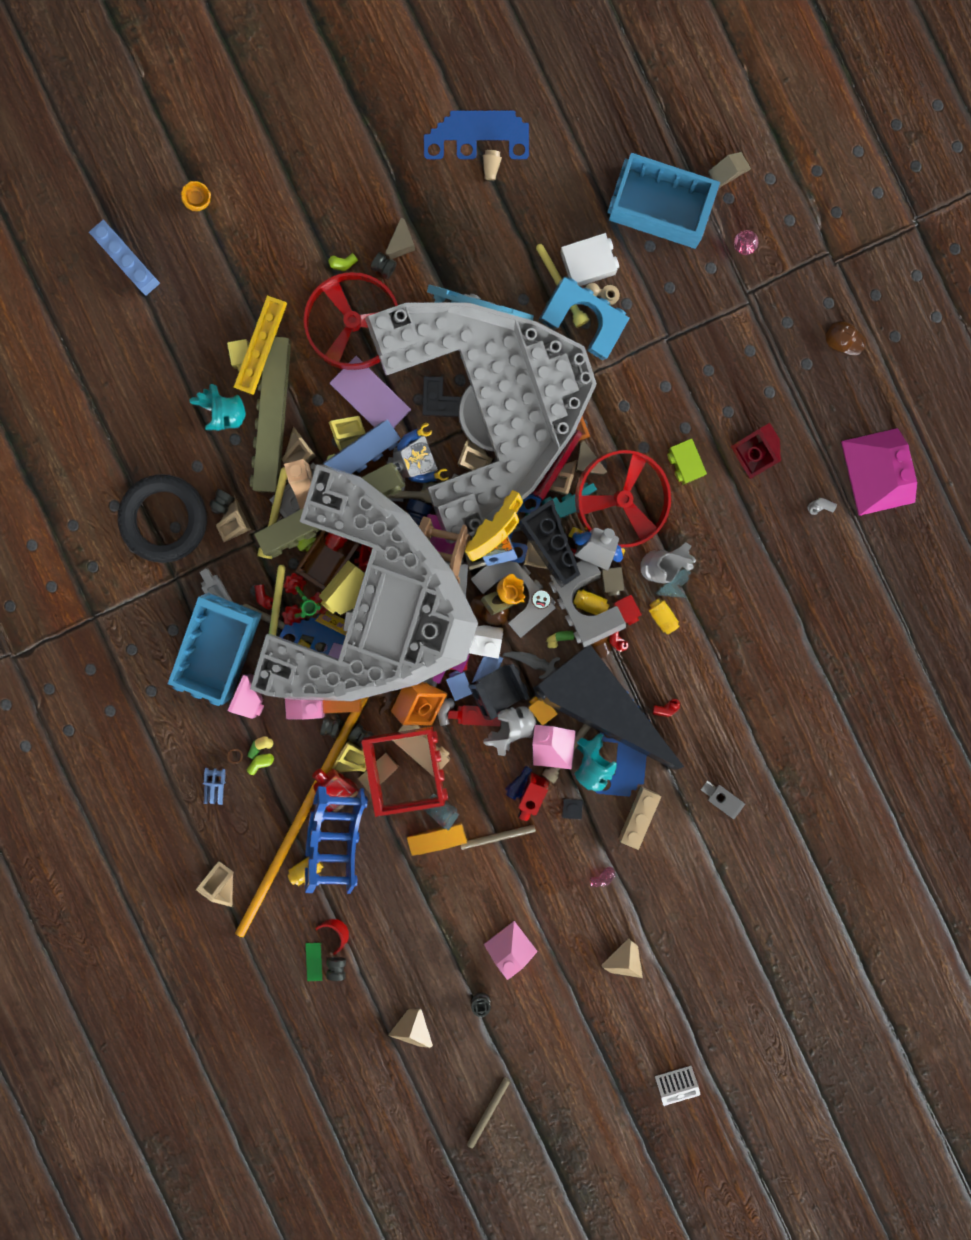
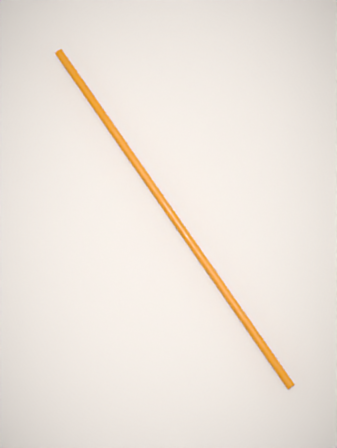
[235,697,369,937]

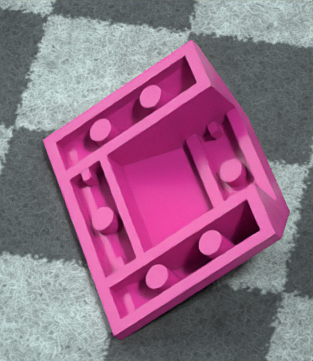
[841,428,917,516]

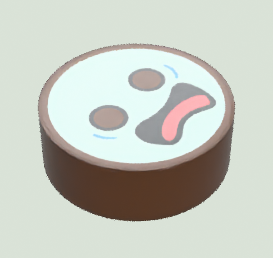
[531,590,551,609]

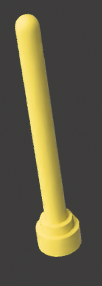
[536,244,590,328]
[257,467,287,559]
[269,565,285,636]

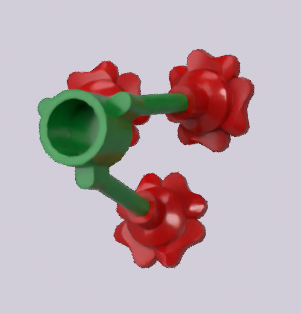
[282,573,327,626]

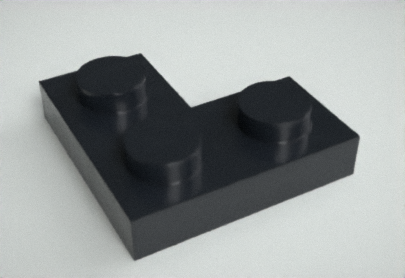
[423,376,461,417]

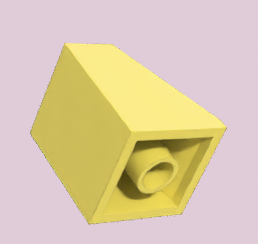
[319,561,365,615]

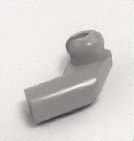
[808,498,837,515]
[437,698,455,726]

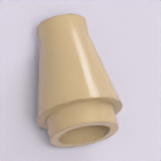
[483,150,502,181]

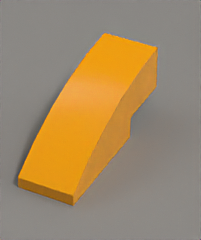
[407,822,467,856]

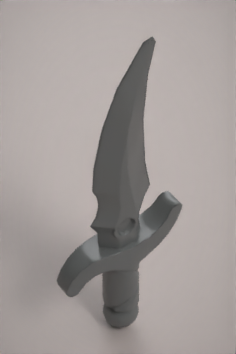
[502,651,560,679]

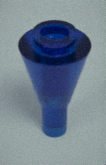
[505,766,532,800]

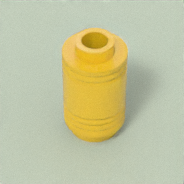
[573,590,610,615]
[648,599,679,634]
[287,857,324,886]

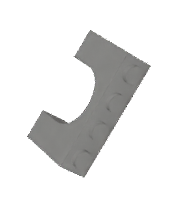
[471,557,556,638]
[549,560,626,647]

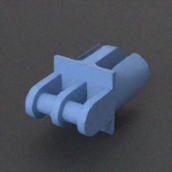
[203,768,226,805]

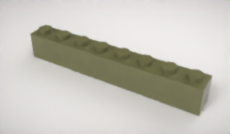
[250,337,291,493]
[254,462,406,557]

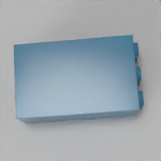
[607,153,720,249]
[168,593,262,706]

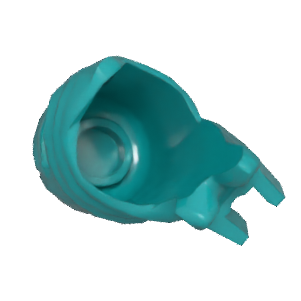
[189,384,246,431]
[574,733,617,791]

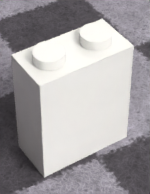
[560,233,619,286]

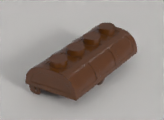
[296,531,360,590]

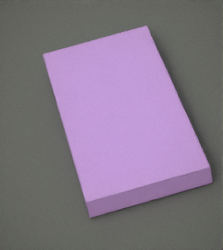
[330,356,411,428]

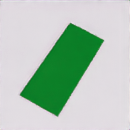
[306,943,323,981]

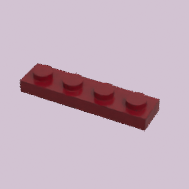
[530,429,583,499]

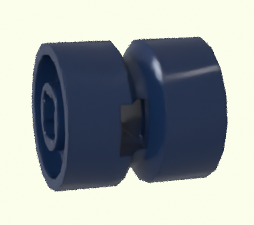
[406,499,432,526]

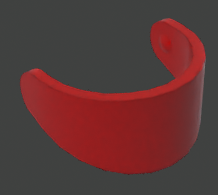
[315,919,349,955]

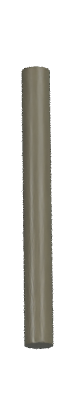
[461,824,536,850]
[467,1077,511,1148]

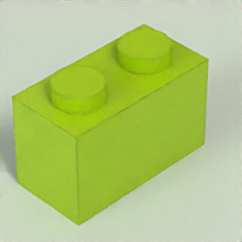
[667,439,707,485]

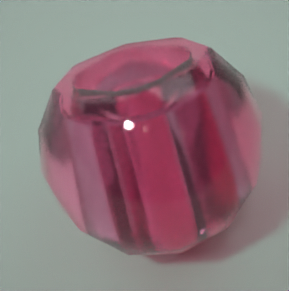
[734,230,759,255]

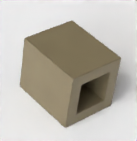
[601,567,624,596]

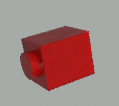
[612,595,642,625]

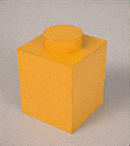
[528,696,557,726]

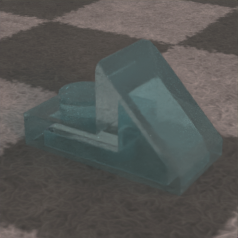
[655,568,691,598]
[423,793,460,830]

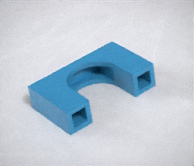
[538,277,630,360]

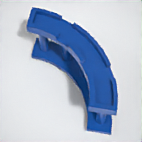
[305,786,368,894]

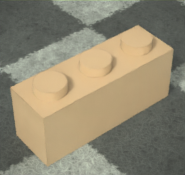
[392,725,450,777]
[618,786,661,850]

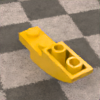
[465,490,523,561]

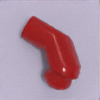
[254,585,273,610]
[609,631,628,652]
[652,699,680,717]

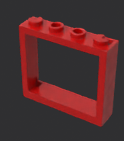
[362,726,448,817]

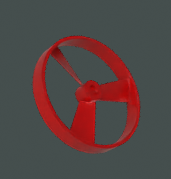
[304,272,398,370]
[575,450,671,547]

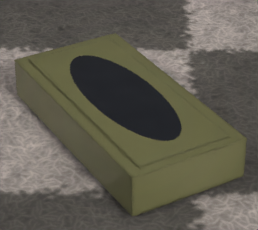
[481,591,519,616]

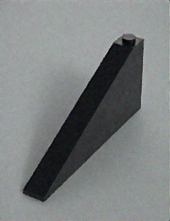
[533,645,684,770]

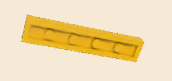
[234,295,287,395]

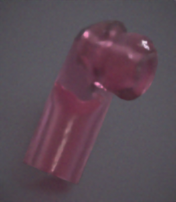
[590,867,615,887]

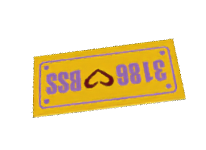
[315,611,347,636]

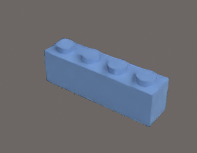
[89,220,160,296]
[323,419,401,474]

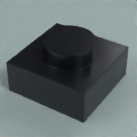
[562,798,583,819]

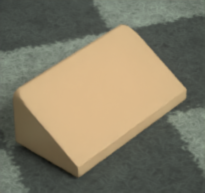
[358,753,399,794]

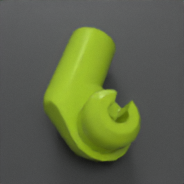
[328,253,358,271]
[247,753,274,775]

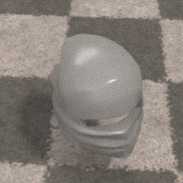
[640,543,696,583]
[483,706,536,756]

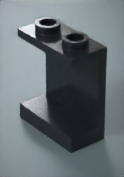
[468,664,529,720]

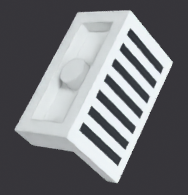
[655,1066,700,1106]

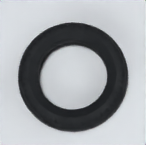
[118,474,207,563]

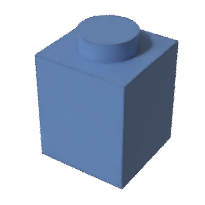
[446,671,472,701]

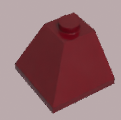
[731,423,781,479]

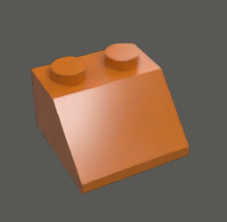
[391,682,447,725]

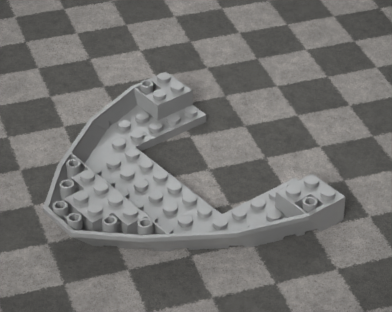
[365,303,597,544]
[250,464,478,701]

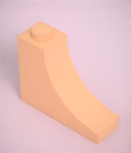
[284,459,313,510]

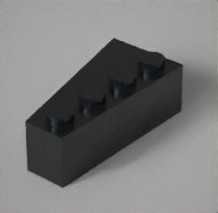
[518,499,581,588]

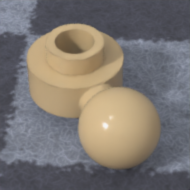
[585,283,620,306]

